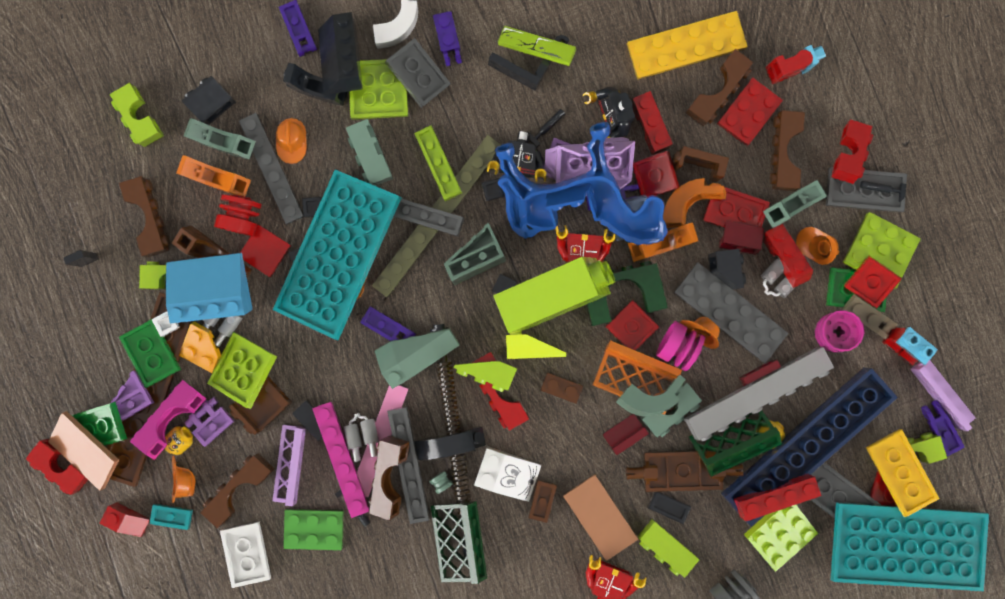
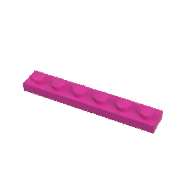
[312,401,370,518]

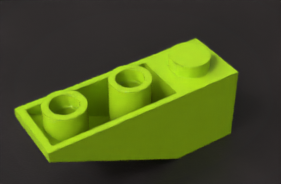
[454,361,517,392]

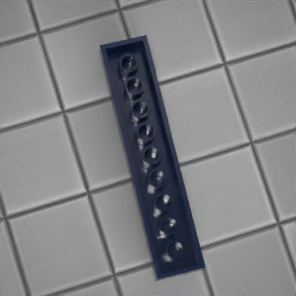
[721,367,898,527]

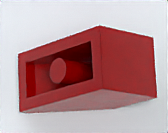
[99,502,150,537]

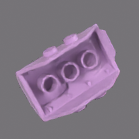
[545,137,635,196]

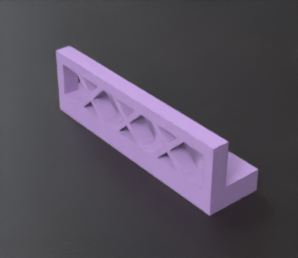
[910,360,976,431]
[273,424,306,506]

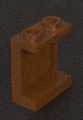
[672,146,729,182]
[229,376,292,435]

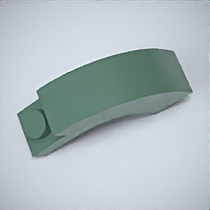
[184,118,256,159]
[763,180,827,228]
[616,375,686,417]

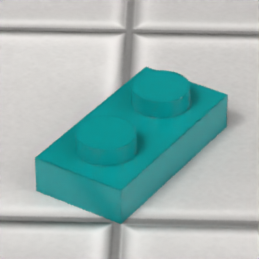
[149,504,193,530]

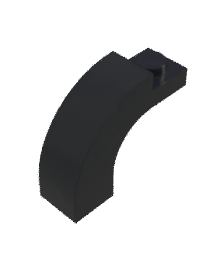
[283,63,347,106]
[414,426,486,460]

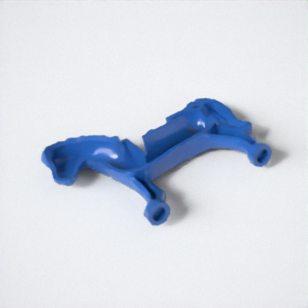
[495,122,668,245]

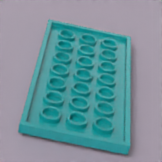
[273,170,402,341]
[830,502,989,591]

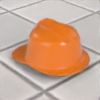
[276,118,307,164]
[796,227,840,265]
[680,317,720,349]
[172,455,196,503]

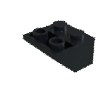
[182,76,236,125]
[708,249,746,290]

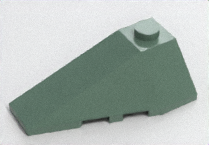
[375,328,460,389]

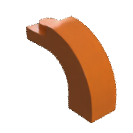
[176,155,251,197]
[663,178,726,228]
[628,222,699,262]

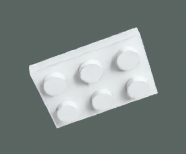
[220,521,271,588]

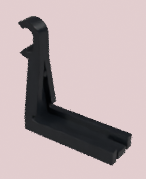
[488,35,569,91]

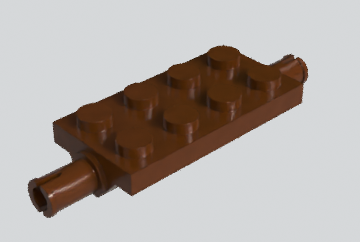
[626,450,744,492]

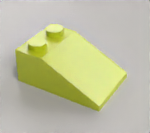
[506,331,566,359]

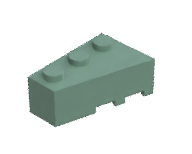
[346,119,393,186]
[444,223,506,286]

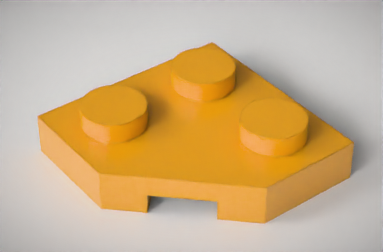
[180,321,221,373]

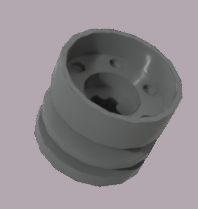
[709,569,760,599]

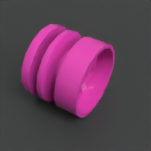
[815,310,864,353]
[656,320,705,372]

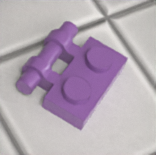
[184,397,235,447]

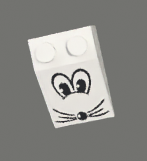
[474,446,541,502]

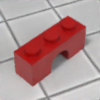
[631,91,673,155]
[831,119,873,184]
[763,224,813,288]
[26,439,88,495]

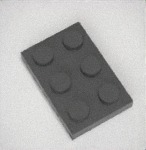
[385,38,451,108]

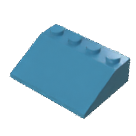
[166,253,253,324]

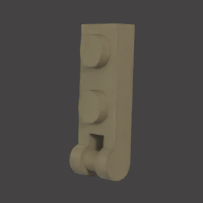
[842,294,898,339]

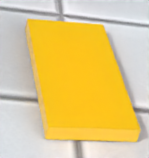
[866,429,940,517]

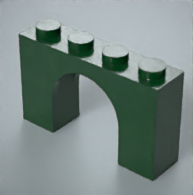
[586,261,668,326]

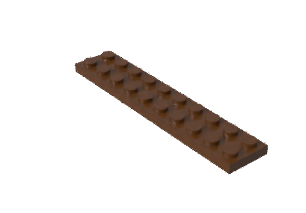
[107,292,192,487]

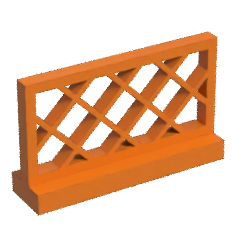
[593,340,682,415]

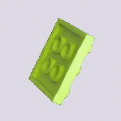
[349,59,408,120]
[842,212,921,289]
[207,332,277,409]
[744,505,818,572]

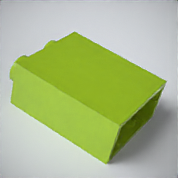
[493,257,615,333]

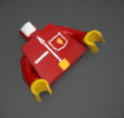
[555,225,615,263]
[585,555,647,599]

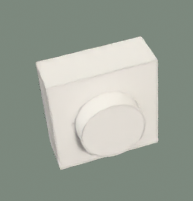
[152,312,180,337]

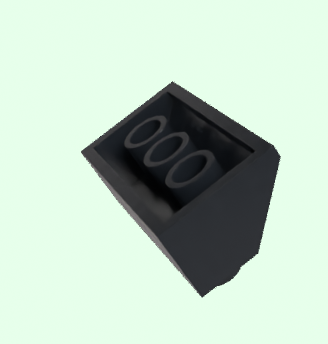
[318,12,363,95]

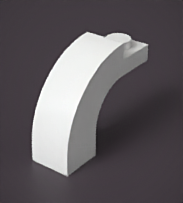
[373,0,418,49]

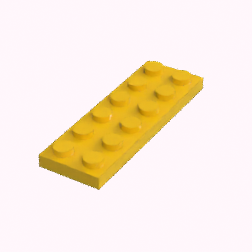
[627,11,748,80]

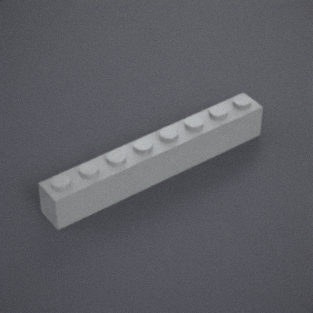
[684,347,834,441]

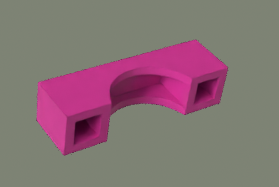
[130,380,207,460]

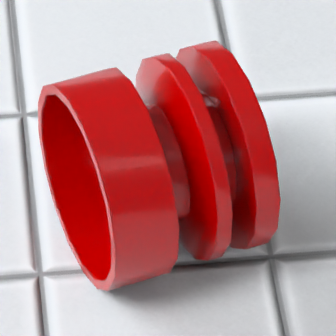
[214,194,262,236]

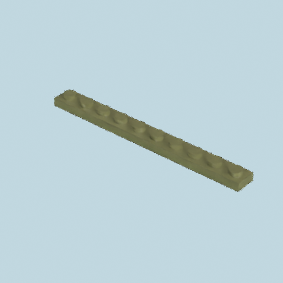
[372,135,501,298]

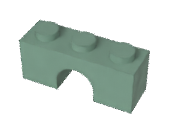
[640,382,702,437]

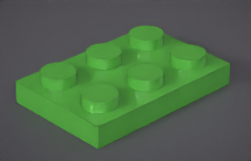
[284,509,344,550]

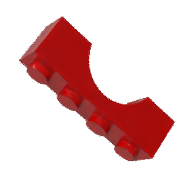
[472,352,529,431]
[734,474,822,521]

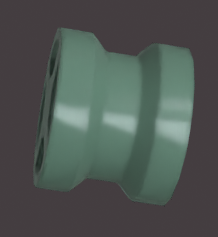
[429,470,453,494]

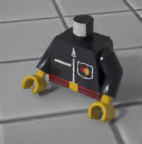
[583,87,635,138]
[487,131,547,182]

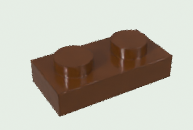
[540,373,583,404]
[528,480,557,523]

